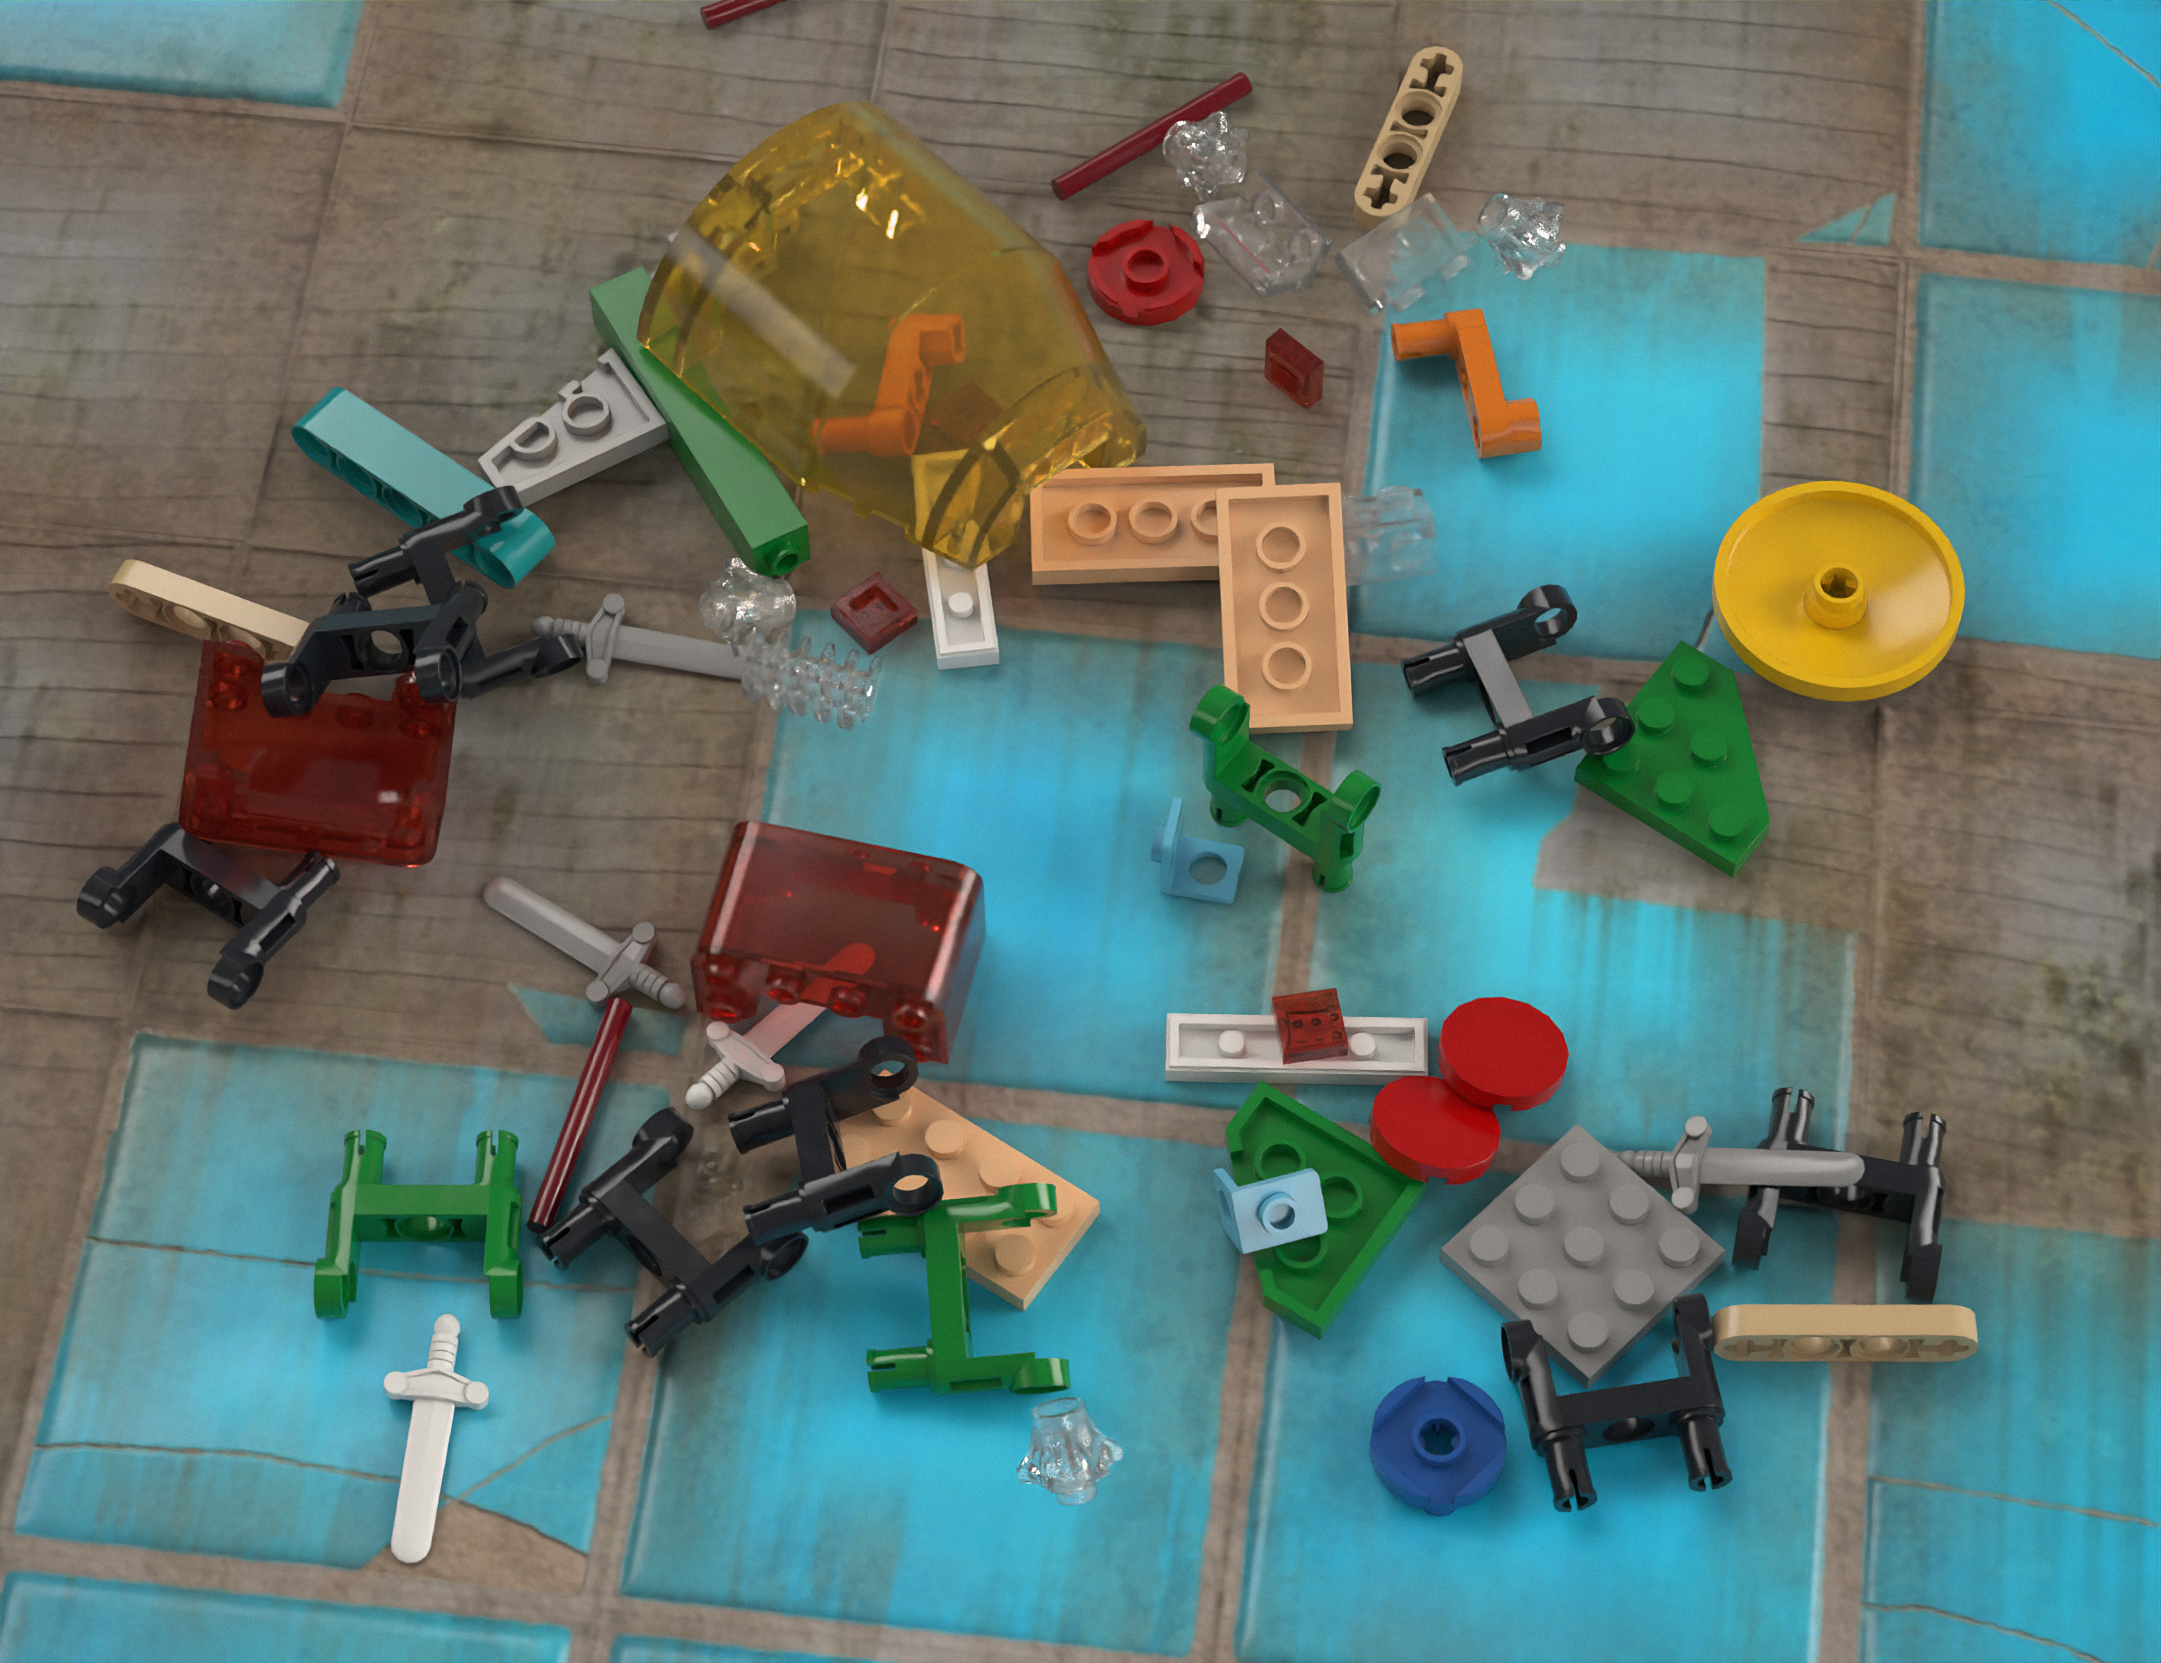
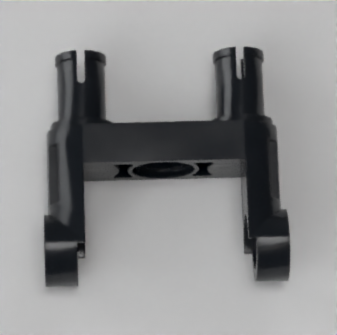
[347,485,584,716]
[261,580,488,719]
[1400,584,1635,787]
[76,789,340,1010]
[727,1035,944,1248]
[1731,1087,1947,1304]
[536,1107,809,1358]
[1501,1293,1733,1512]

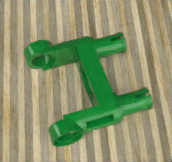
[1189,683,1382,893]
[314,1130,523,1319]
[857,1183,1071,1395]

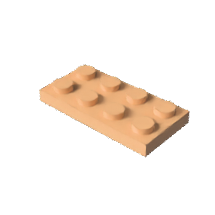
[1029,463,1275,585]
[1215,482,1353,734]
[839,1069,1100,1312]

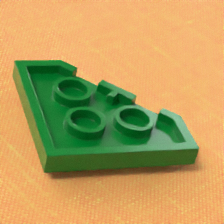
[1574,640,1770,878]
[1225,1081,1429,1340]

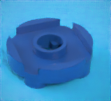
[1369,1376,1507,1517]

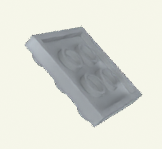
[1439,1124,1726,1390]

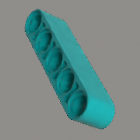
[291,386,556,589]

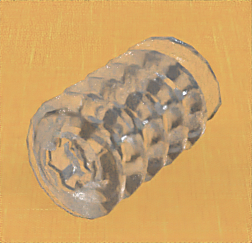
[742,627,883,731]

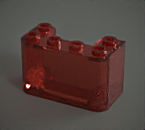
[178,639,458,867]
[690,821,986,1064]

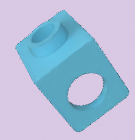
[1151,797,1244,904]
[1212,1168,1328,1254]

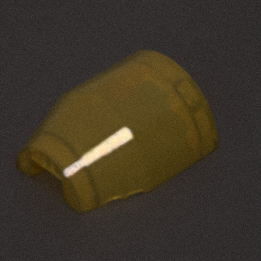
[636,101,1147,572]

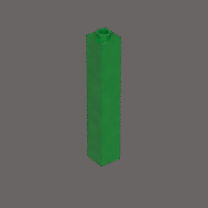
[589,266,811,584]

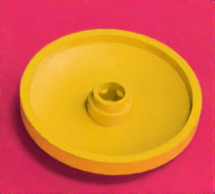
[1712,481,1965,702]

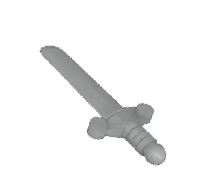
[531,594,770,685]
[483,876,686,1008]
[1617,1115,1865,1215]

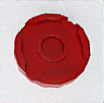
[1087,219,1205,326]
[1437,997,1569,1111]
[1368,1076,1501,1185]

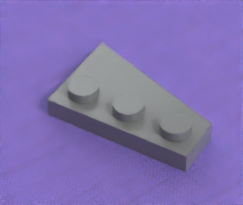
[477,347,670,507]

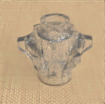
[1163,112,1251,204]
[1477,193,1566,281]
[699,558,796,657]
[1016,1397,1124,1505]

